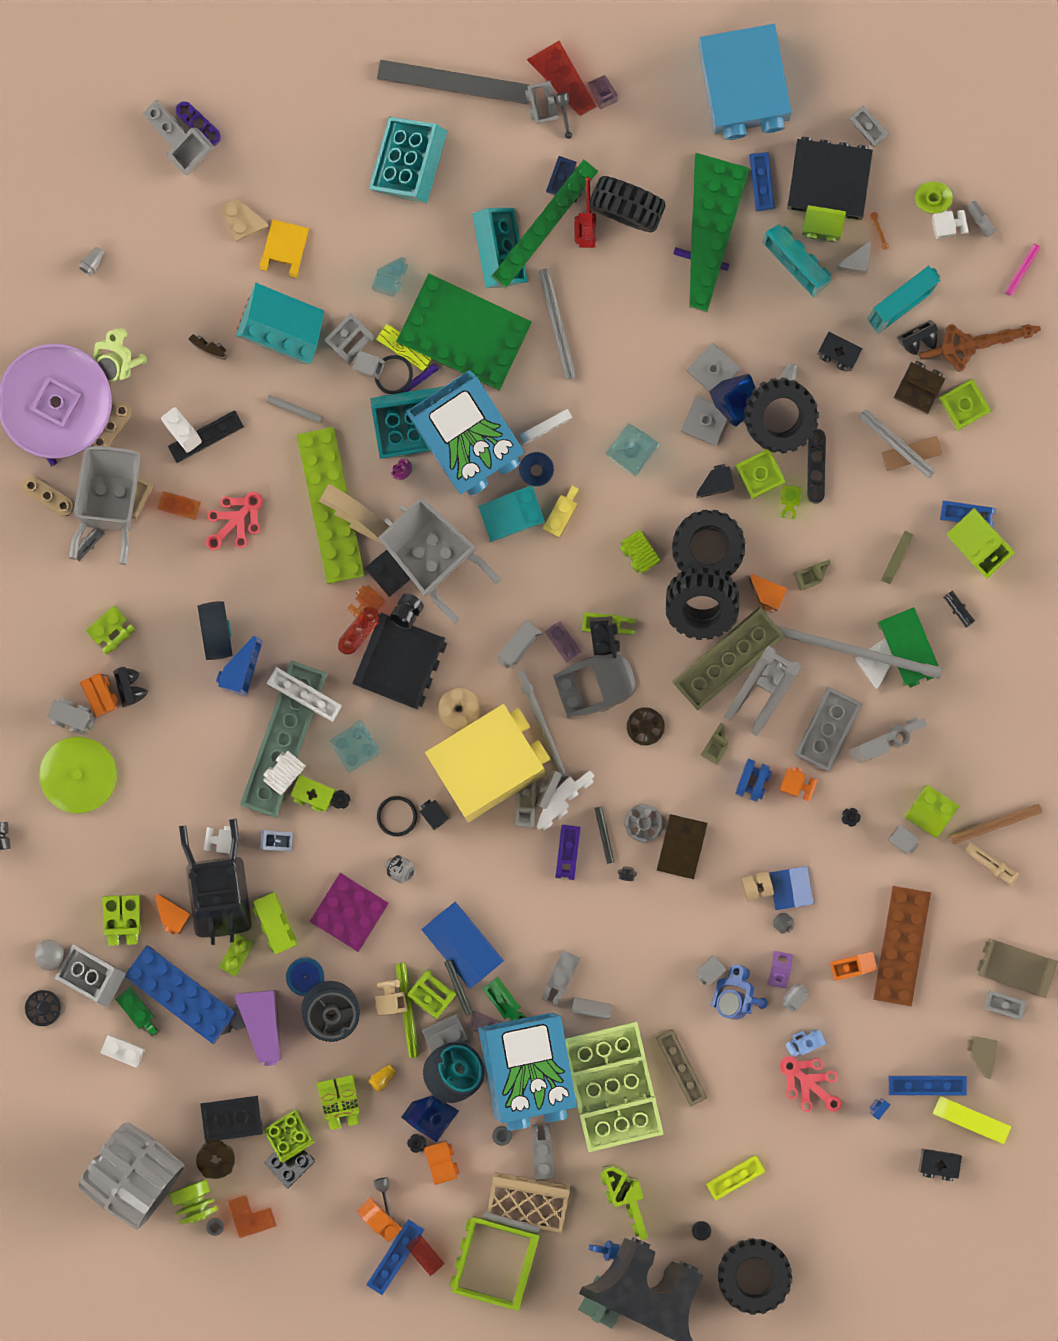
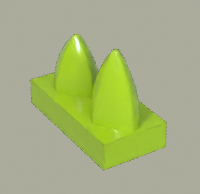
[219,934,254,977]

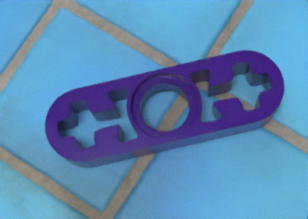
[176,101,221,146]

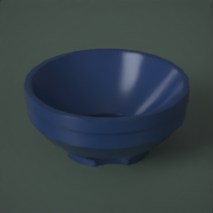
[519,452,554,487]

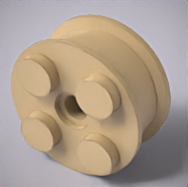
[438,688,480,730]

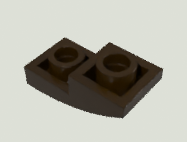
[188,334,227,360]

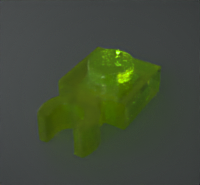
[780,484,801,519]

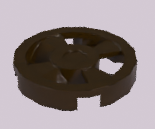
[627,707,665,746]

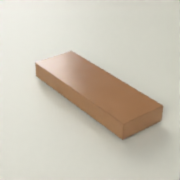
[882,436,942,471]

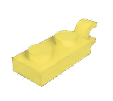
[543,486,579,538]

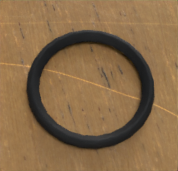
[374,355,413,394]
[377,796,417,837]

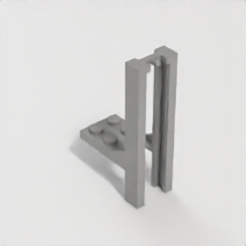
[724,646,802,736]

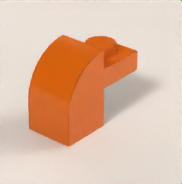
[357,1197,402,1242]

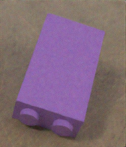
[235,990,281,1066]

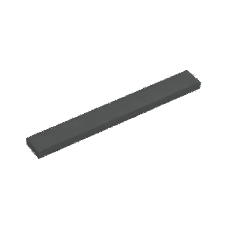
[377,60,529,104]

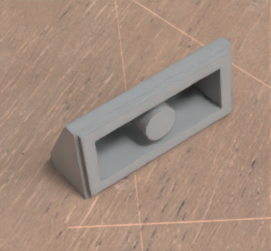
[572,997,612,1019]

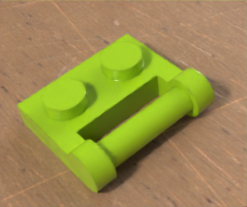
[406,969,457,1020]

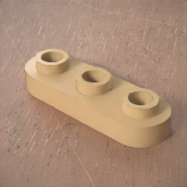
[91,402,133,447]
[22,476,74,516]

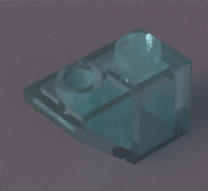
[372,257,408,297]

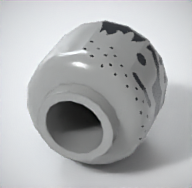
[385,855,415,883]

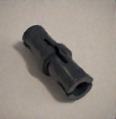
[943,590,976,628]

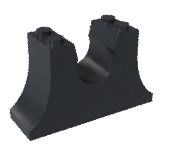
[579,1237,703,1341]

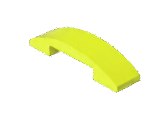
[932,1096,1011,1144]

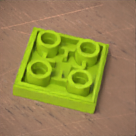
[263,1109,315,1163]

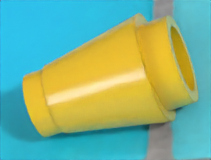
[368,1064,396,1092]

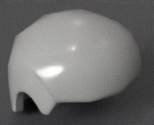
[35,939,64,971]

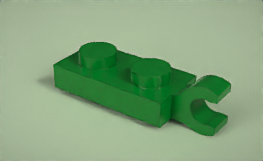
[482,977,526,1021]
[115,987,159,1036]

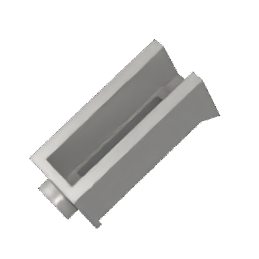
[498,620,543,669]

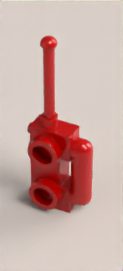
[574,178,597,248]

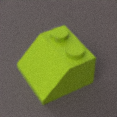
[802,205,846,243]
[904,785,959,838]

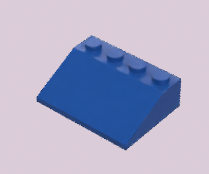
[216,636,263,697]

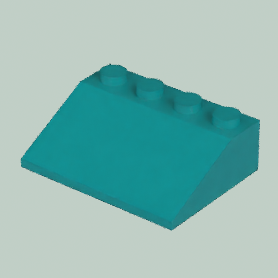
[369,116,448,204]
[762,224,832,298]
[236,283,324,364]
[370,386,444,459]

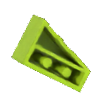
[252,892,299,955]

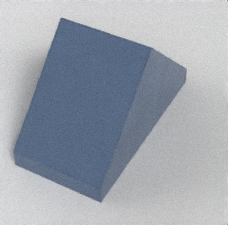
[260,830,293,852]

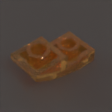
[157,491,201,520]

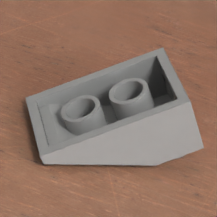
[55,944,126,1007]

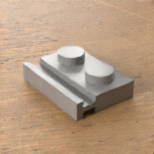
[421,1014,468,1052]

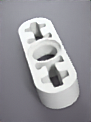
[520,409,573,444]

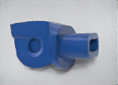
[588,1240,620,1261]

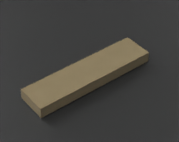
[655,1029,707,1107]

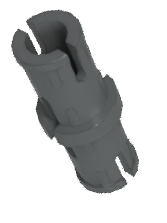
[77,528,105,562]

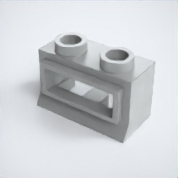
[525,80,559,124]

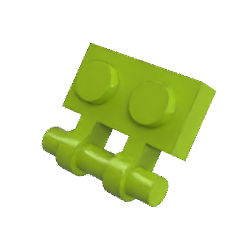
[86,606,136,655]

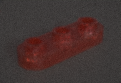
[338,607,380,655]

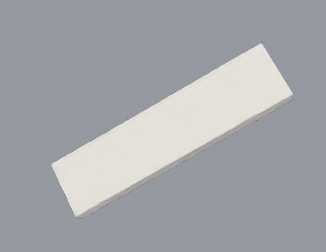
[266,667,342,722]

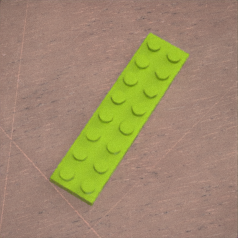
[297,427,365,584]

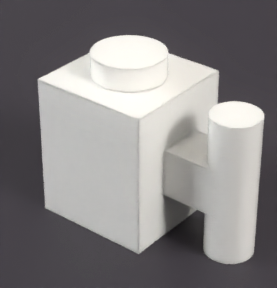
[932,210,969,240]
[204,826,240,855]

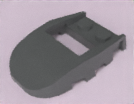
[553,654,636,719]

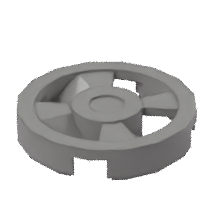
[625,804,663,842]

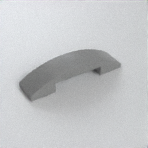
[515,781,536,828]

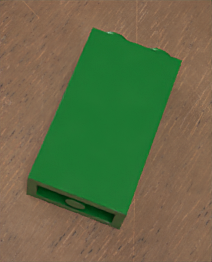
[877,607,939,688]

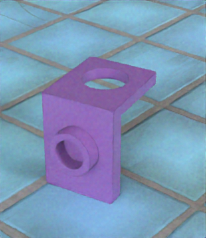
[768,951,793,988]

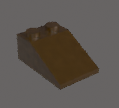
[656,814,708,879]

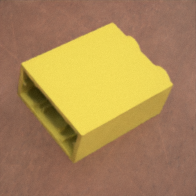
[425,704,550,823]

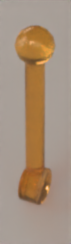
[870,212,889,250]

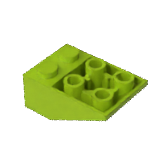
[946,508,1015,579]

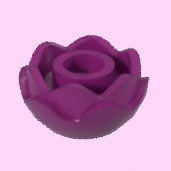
[391,459,412,480]

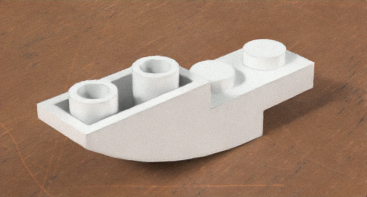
[537,771,595,831]

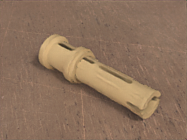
[964,842,1020,887]

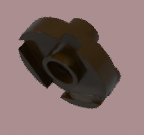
[196,1140,235,1179]

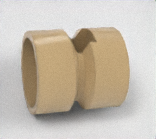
[741,871,774,902]

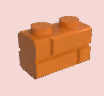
[80,673,119,718]

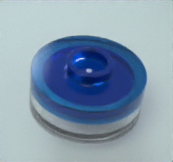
[286,956,325,996]

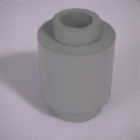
[782,983,809,1012]

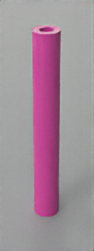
[1005,244,1041,296]

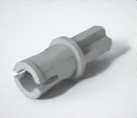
[967,201,997,237]

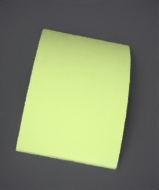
[565,1021,664,1152]

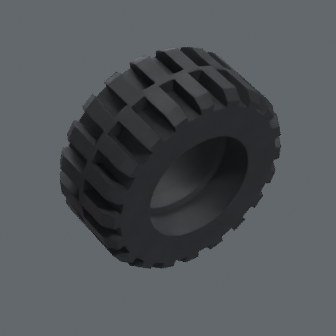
[589,176,666,233]
[743,377,819,454]
[672,509,746,576]
[665,566,739,640]
[717,1238,793,1315]

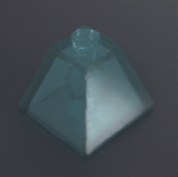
[605,423,659,476]

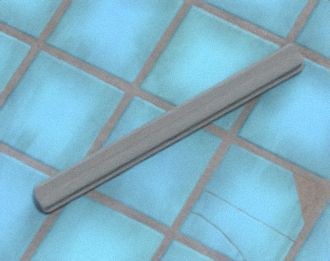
[539,268,576,379]

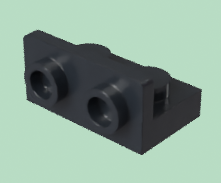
[590,616,620,659]

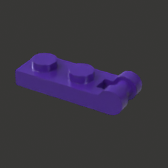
[555,825,581,880]

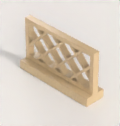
[487,1172,570,1233]

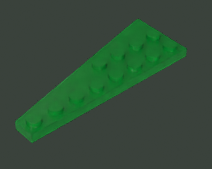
[689,153,749,313]

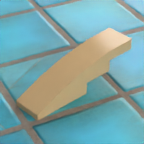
[319,484,389,545]

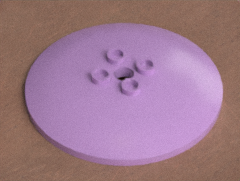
[0,344,112,459]

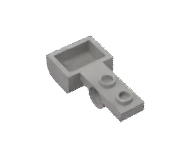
[143,100,214,175]
[849,717,927,763]

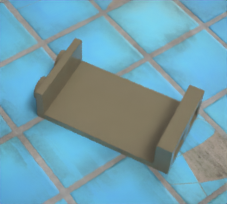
[976,939,1058,998]

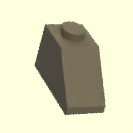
[967,1036,998,1079]

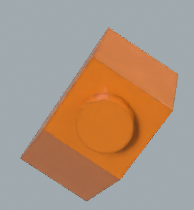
[749,574,787,612]
[156,894,192,935]
[830,951,878,981]

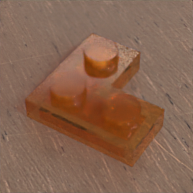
[228,1195,277,1238]

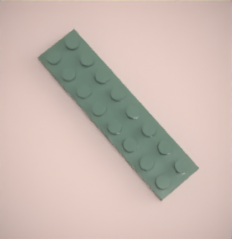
[240,660,328,818]

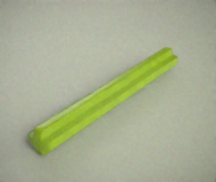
[395,963,419,1058]

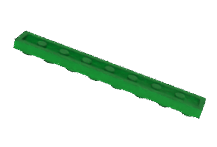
[491,159,598,289]

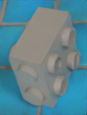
[47,698,96,735]

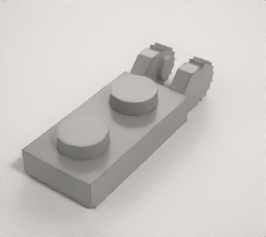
[542,950,580,1006]
[532,1124,555,1180]

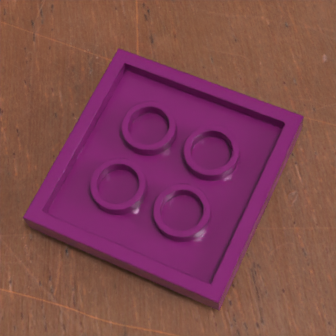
[309,873,389,952]

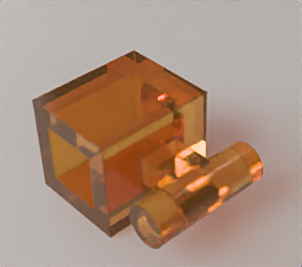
[347,585,386,624]

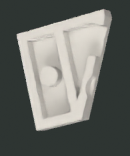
[855,638,892,689]

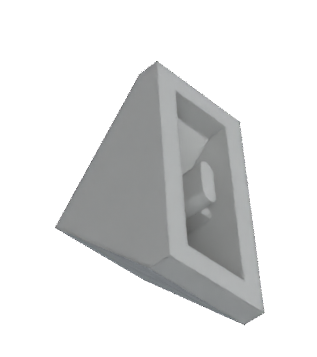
[837,241,871,274]

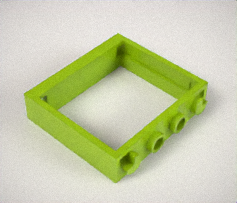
[449,1216,540,1311]

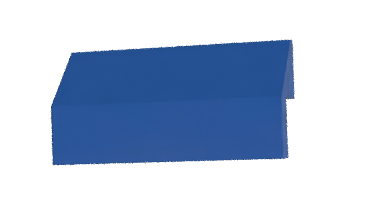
[421,901,504,989]

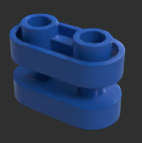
[735,758,772,802]

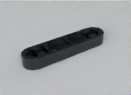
[807,429,826,504]

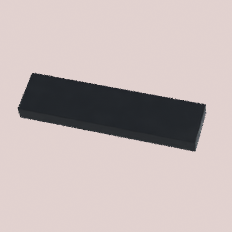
[168,410,244,463]

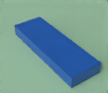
[749,152,775,211]

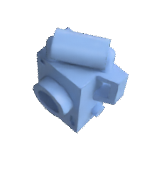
[786,1029,826,1057]

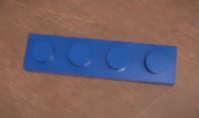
[889,1076,967,1095]
[366,1219,424,1295]

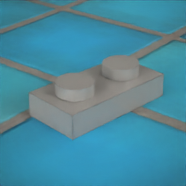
[849,105,888,147]
[984,990,1027,1020]

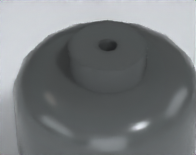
[773,912,794,934]

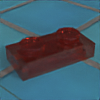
[405,1234,445,1276]

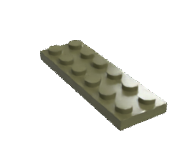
[672,607,785,711]

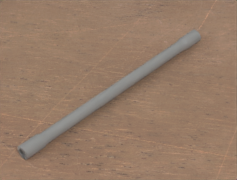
[776,625,943,679]

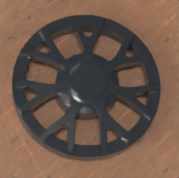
[25,990,61,1026]

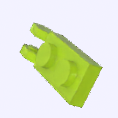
[582,612,637,635]

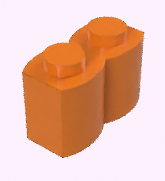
[424,1140,460,1185]

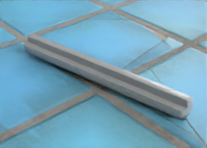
[860,410,935,478]

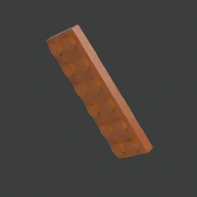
[873,886,931,1007]

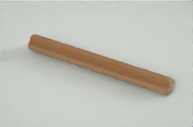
[950,804,1042,844]

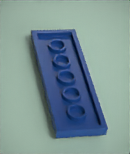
[125,945,237,1044]

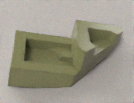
[794,559,830,591]
[701,723,728,765]

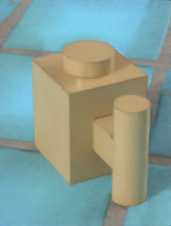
[375,979,408,1016]

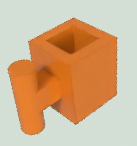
[779,766,818,802]

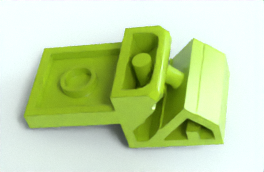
[600,1164,648,1240]

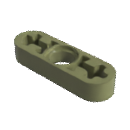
[881,531,914,584]

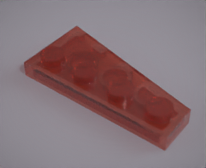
[527,40,597,116]

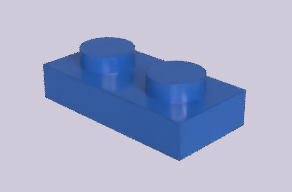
[870,1098,890,1120]

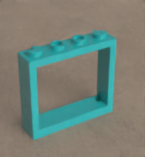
[867,265,941,334]

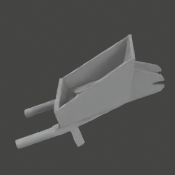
[378,497,501,624]

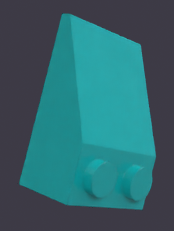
[478,486,545,542]

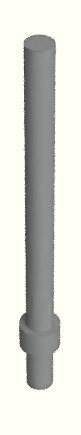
[518,670,567,780]

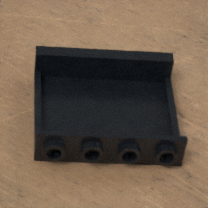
[787,137,873,220]
[352,612,447,710]

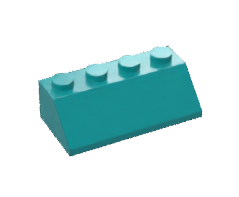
[472,208,528,288]

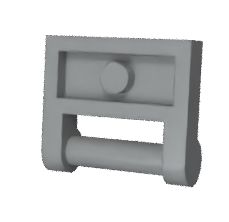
[324,313,376,365]

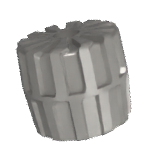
[78,1122,185,1230]

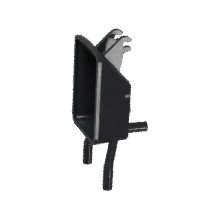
[179,818,252,945]

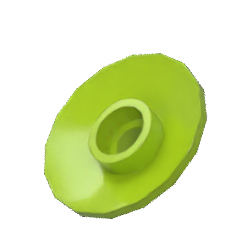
[915,181,953,214]

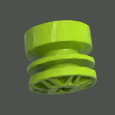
[169,1179,218,1225]

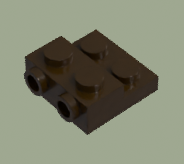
[893,361,946,415]

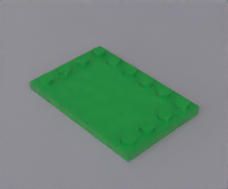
[396,273,532,391]

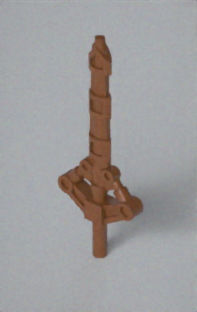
[919,324,1041,372]

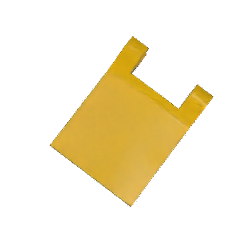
[259,219,309,278]

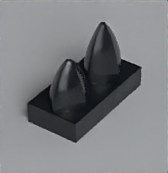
[897,320,939,355]
[113,667,148,708]

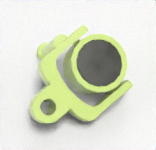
[93,328,147,383]

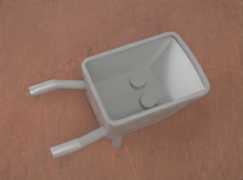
[69,446,141,565]

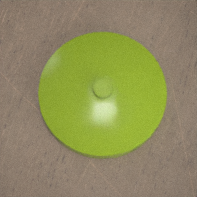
[40,737,117,813]

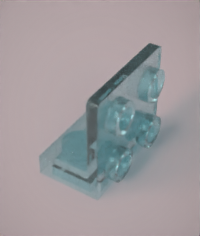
[329,720,381,773]

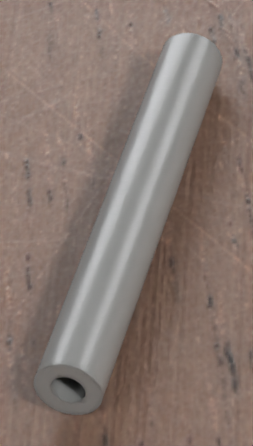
[267,395,323,423]
[482,1211,540,1234]

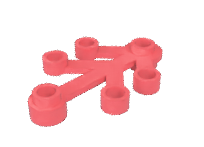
[206,492,263,551]
[780,1056,841,1112]

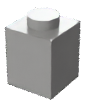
[352,351,385,380]
[888,825,919,854]
[696,955,727,985]

